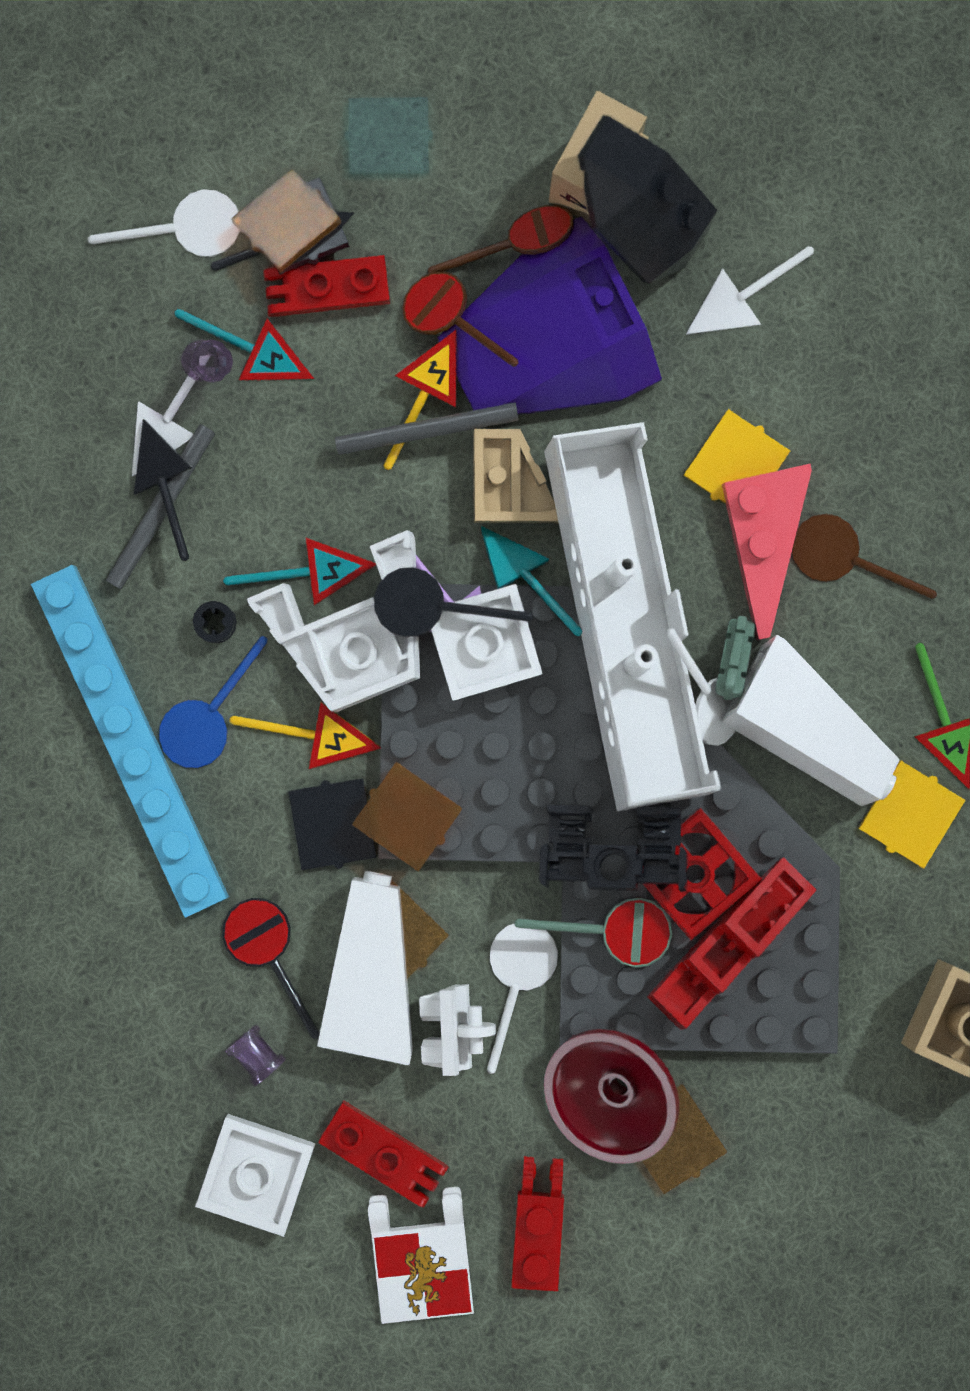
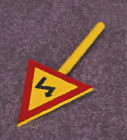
[384,330,456,470]
[229,702,381,769]

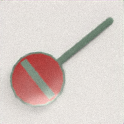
[514,897,672,968]

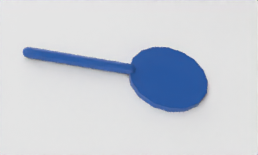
[159,636,268,768]

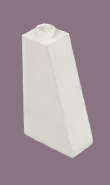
[721,635,900,807]
[317,871,413,1065]

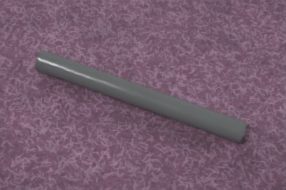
[335,402,519,455]
[106,424,216,590]

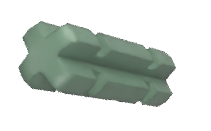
[715,616,755,701]

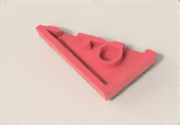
[722,464,812,640]

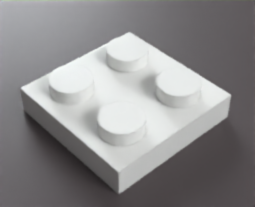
[431,584,542,701]
[195,1114,315,1237]

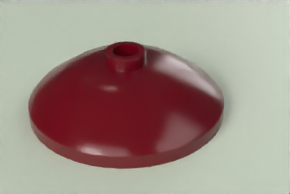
[544,1029,679,1164]

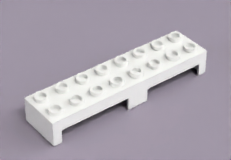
[544,422,721,812]

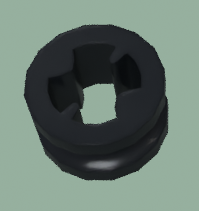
[193,601,237,644]

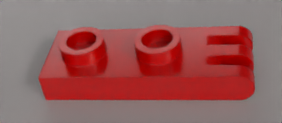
[263,255,390,317]
[318,1100,449,1208]

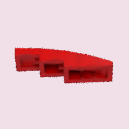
[647,857,817,1030]

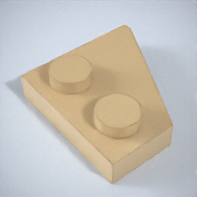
[473,429,559,523]

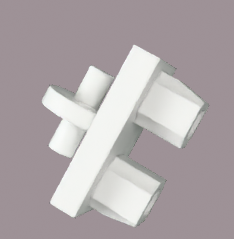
[419,984,496,1076]

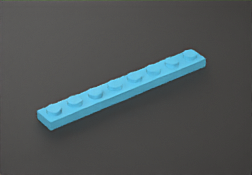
[31,565,229,918]

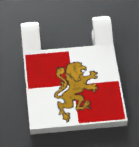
[368,1187,474,1324]

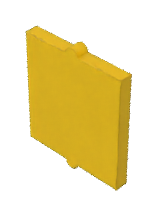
[683,409,790,504]
[858,760,965,869]

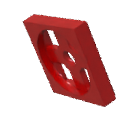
[643,808,762,940]

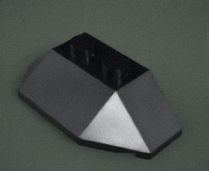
[577,115,717,284]

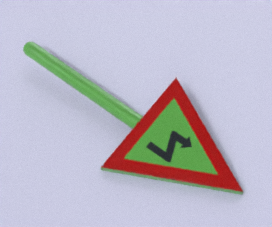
[914,643,970,790]

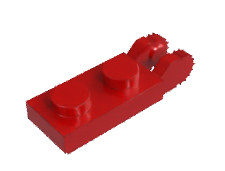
[511,1156,564,1292]

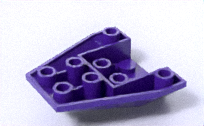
[438,216,662,415]

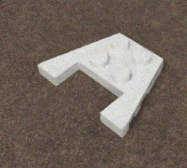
[247,530,420,712]

